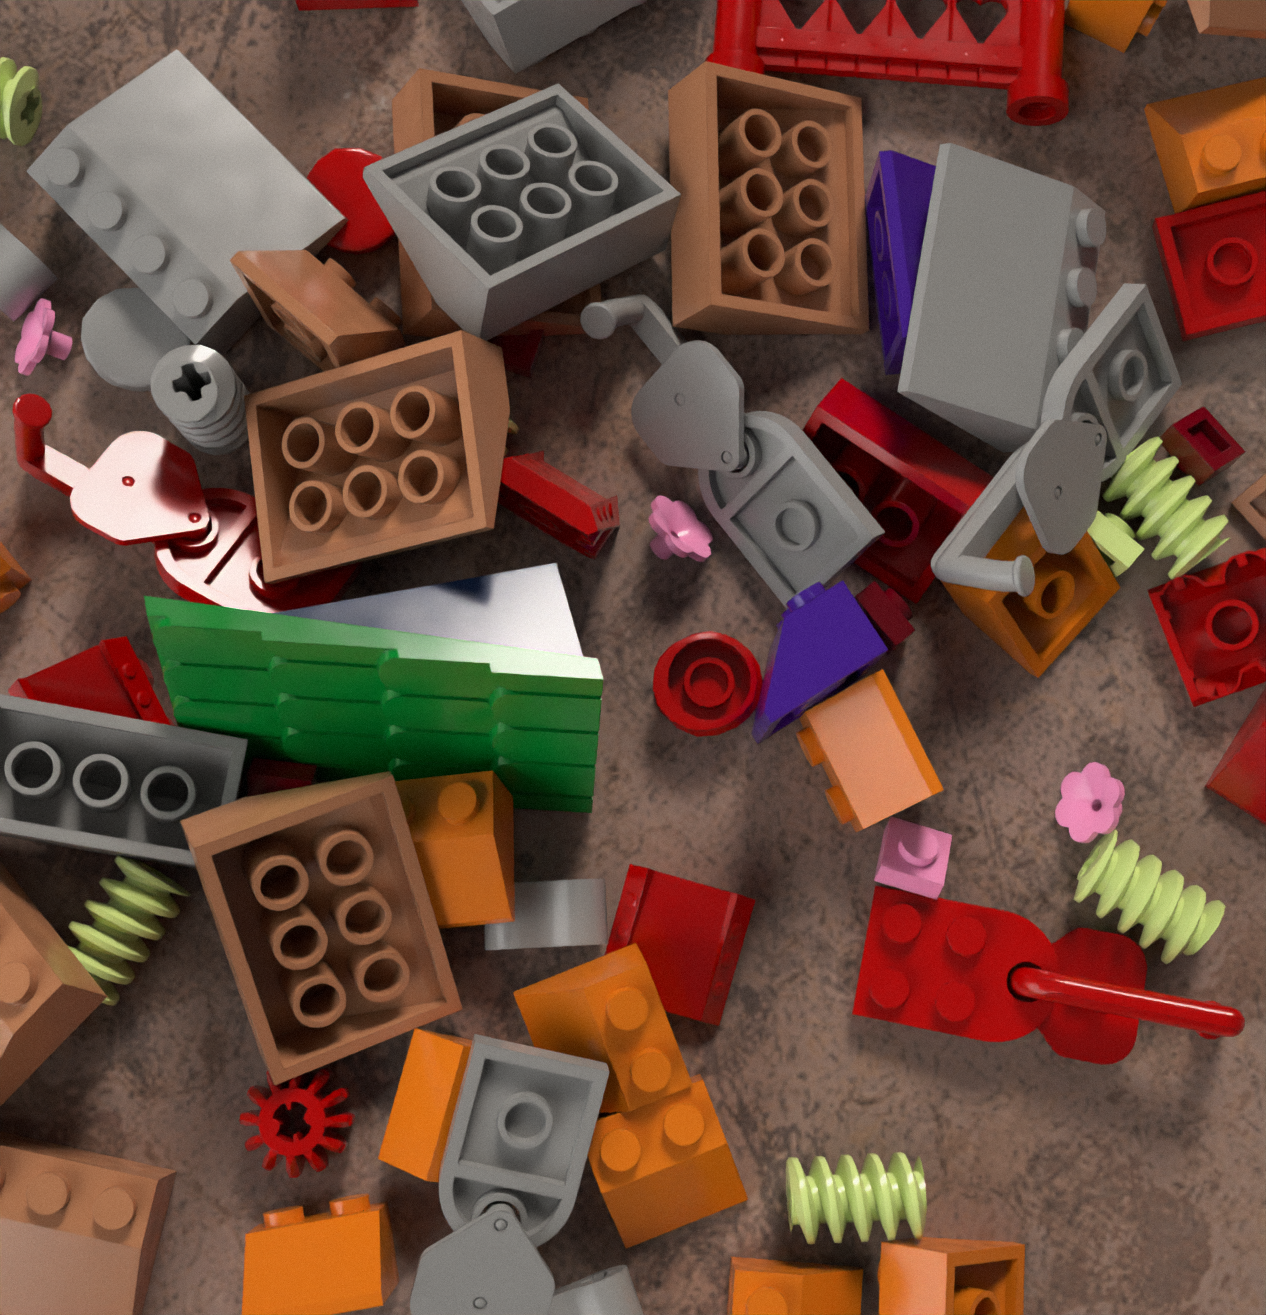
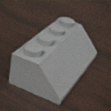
[0,694,248,870]

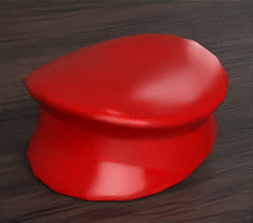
[307,148,396,255]
[652,631,763,737]

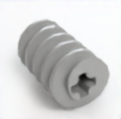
[151,345,250,455]

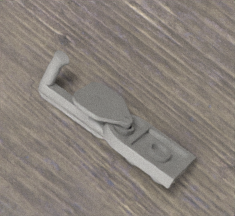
[931,283,1182,597]
[580,294,885,609]
[410,1034,610,1315]

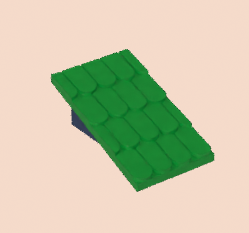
[144,563,604,813]

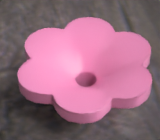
[15,298,72,376]
[648,495,713,562]
[1055,762,1125,844]

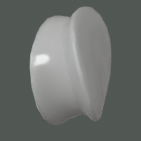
[81,288,190,392]

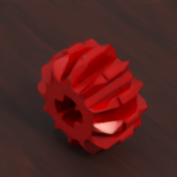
[239,1068,355,1178]

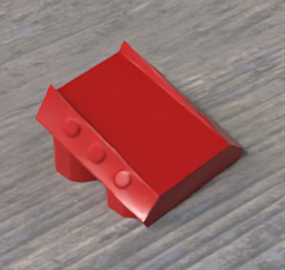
[498,450,620,560]
[1147,547,1266,707]
[8,636,175,726]
[604,864,755,1026]

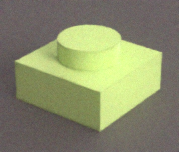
[1087,510,1144,578]

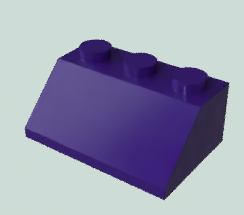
[865,150,936,375]
[751,580,888,744]

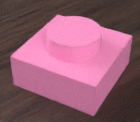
[874,816,952,900]

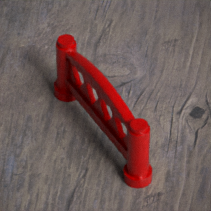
[704,0,1070,126]

